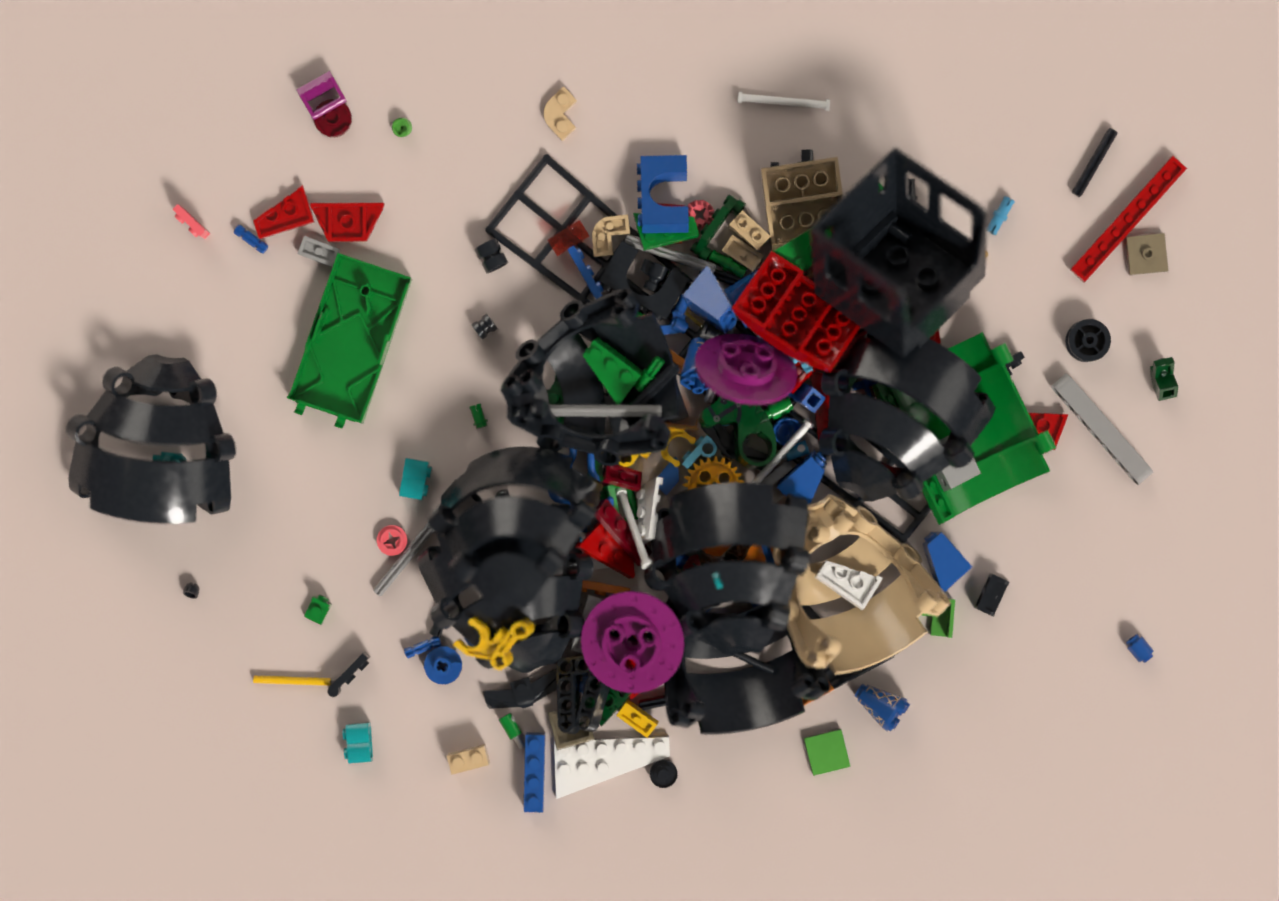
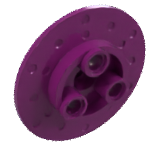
[695,334,797,404]
[581,591,684,693]

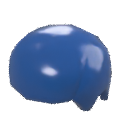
[773,417,802,445]

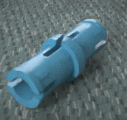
[987,196,1015,235]

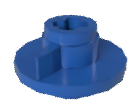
[424,646,462,685]

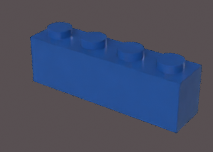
[524,732,546,813]

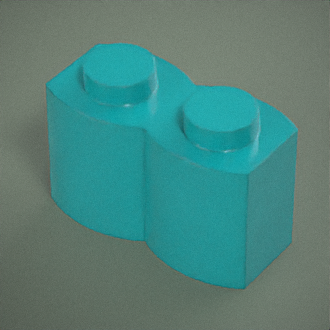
[399,458,432,500]
[342,722,373,764]

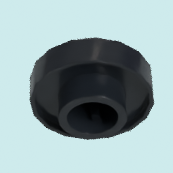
[650,759,678,788]

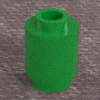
[764,396,794,421]

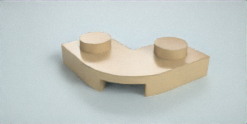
[544,86,577,141]
[592,214,630,257]

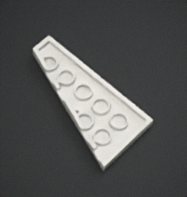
[554,736,670,799]

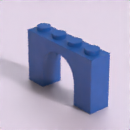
[637,155,689,233]

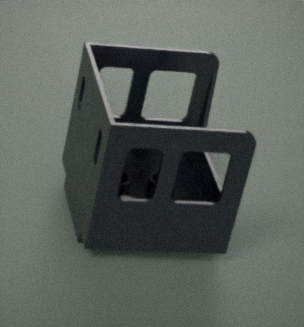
[810,147,988,358]

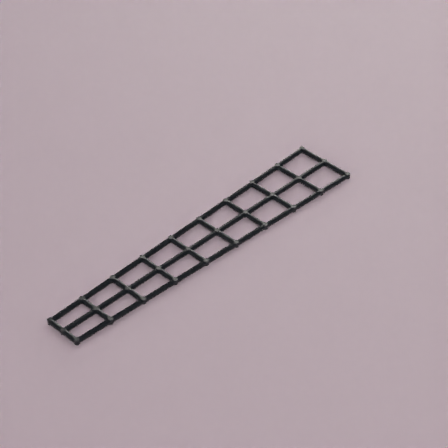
[485,154,931,542]

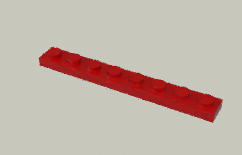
[1070,156,1187,283]

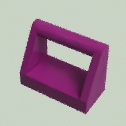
[296,71,347,120]

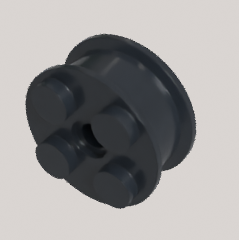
[1065,319,1111,362]

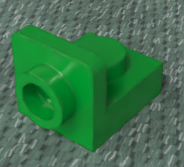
[304,594,332,625]

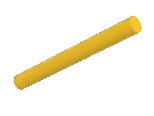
[253,675,331,686]

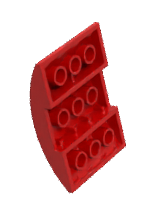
[732,251,860,372]

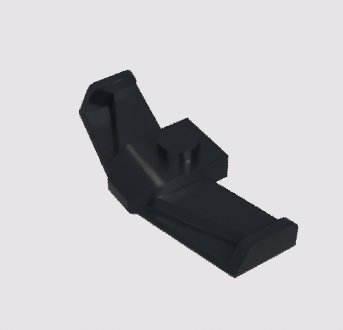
[700,423,767,471]
[483,668,557,709]

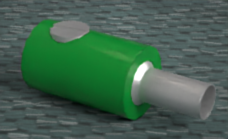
[499,713,525,749]

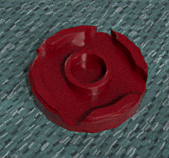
[314,99,352,138]

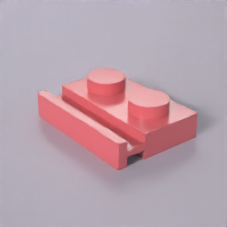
[172,204,210,239]

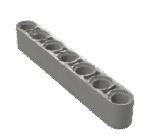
[1051,373,1153,485]

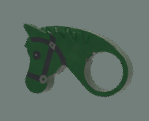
[698,395,776,469]

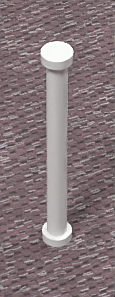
[738,92,830,111]
[751,418,814,483]
[615,487,653,569]

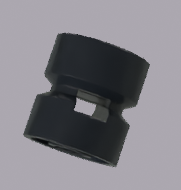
[474,238,509,274]

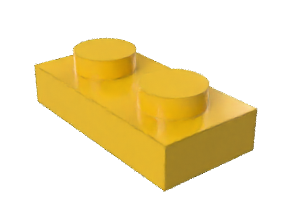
[616,699,659,738]

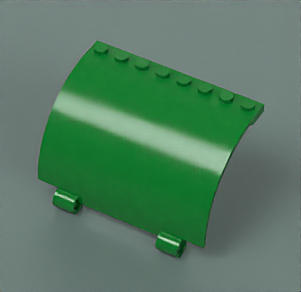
[871,332,1056,525]

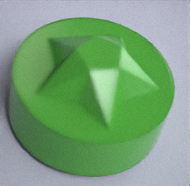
[392,118,412,137]

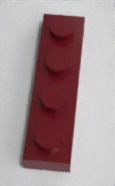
[595,499,652,566]

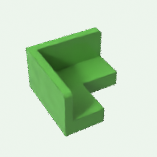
[922,598,955,638]

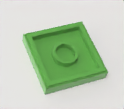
[804,729,851,776]

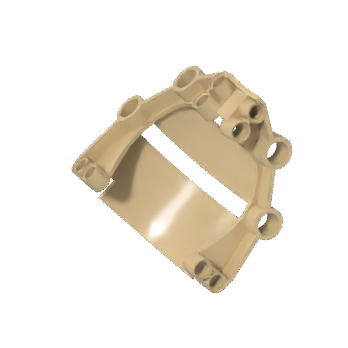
[773,494,951,674]

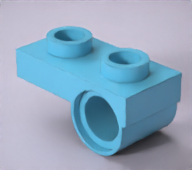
[682,435,717,469]

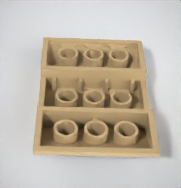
[761,157,843,278]

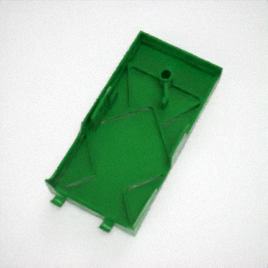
[287,253,412,429]

